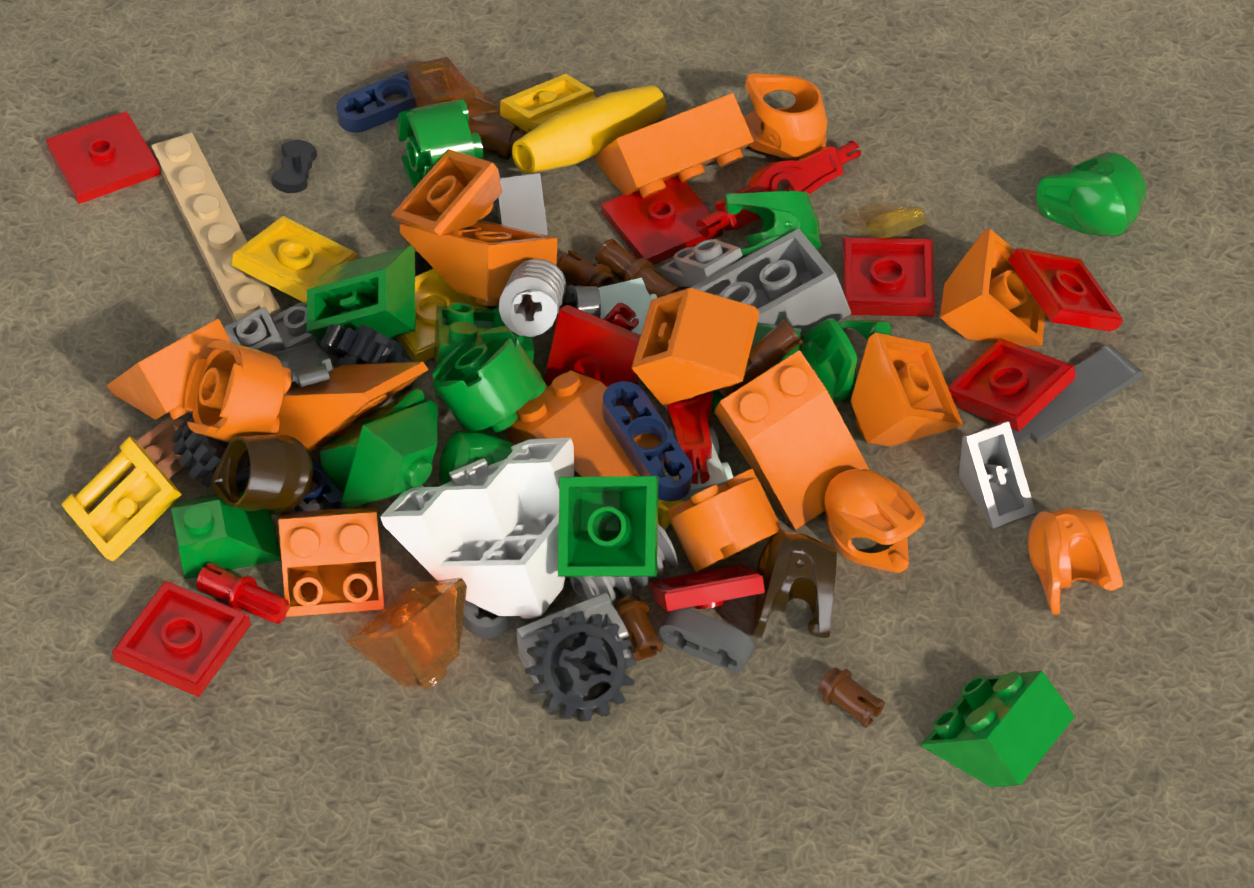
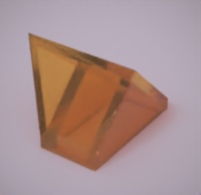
[406,57,500,118]

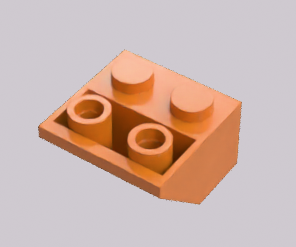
[632,288,760,405]
[278,506,384,617]

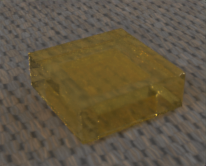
[866,207,927,238]

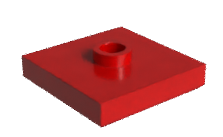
[46,111,161,204]
[601,175,723,265]
[842,238,935,317]
[1008,248,1123,332]
[544,305,641,407]
[948,338,1076,432]
[649,563,765,611]
[112,580,251,697]

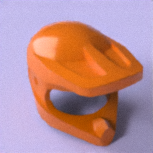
[744,73,828,161]
[825,469,925,573]
[1027,508,1123,615]

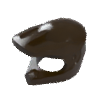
[211,434,313,515]
[753,529,837,638]

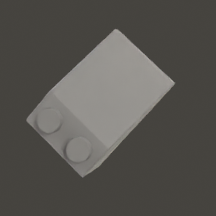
[689,228,852,337]

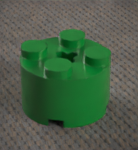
[397,98,483,188]
[432,327,547,432]

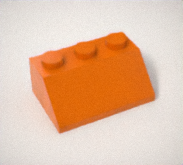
[593,93,754,198]

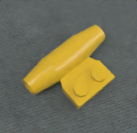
[500,74,667,174]

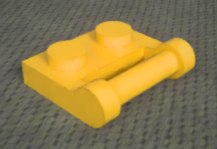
[61,436,182,561]

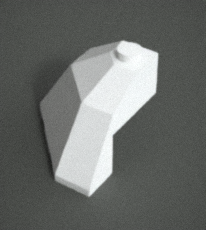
[380,438,574,619]

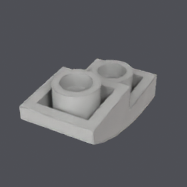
[659,239,742,287]
[225,302,321,354]

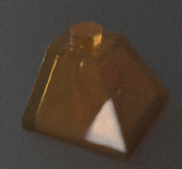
[346,578,467,688]

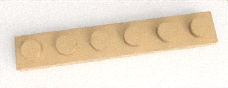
[151,132,281,322]

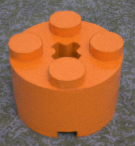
[184,339,292,442]
[666,469,782,573]

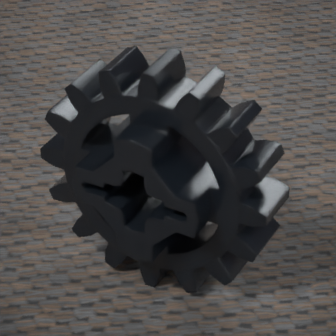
[320,324,415,391]
[525,611,637,722]

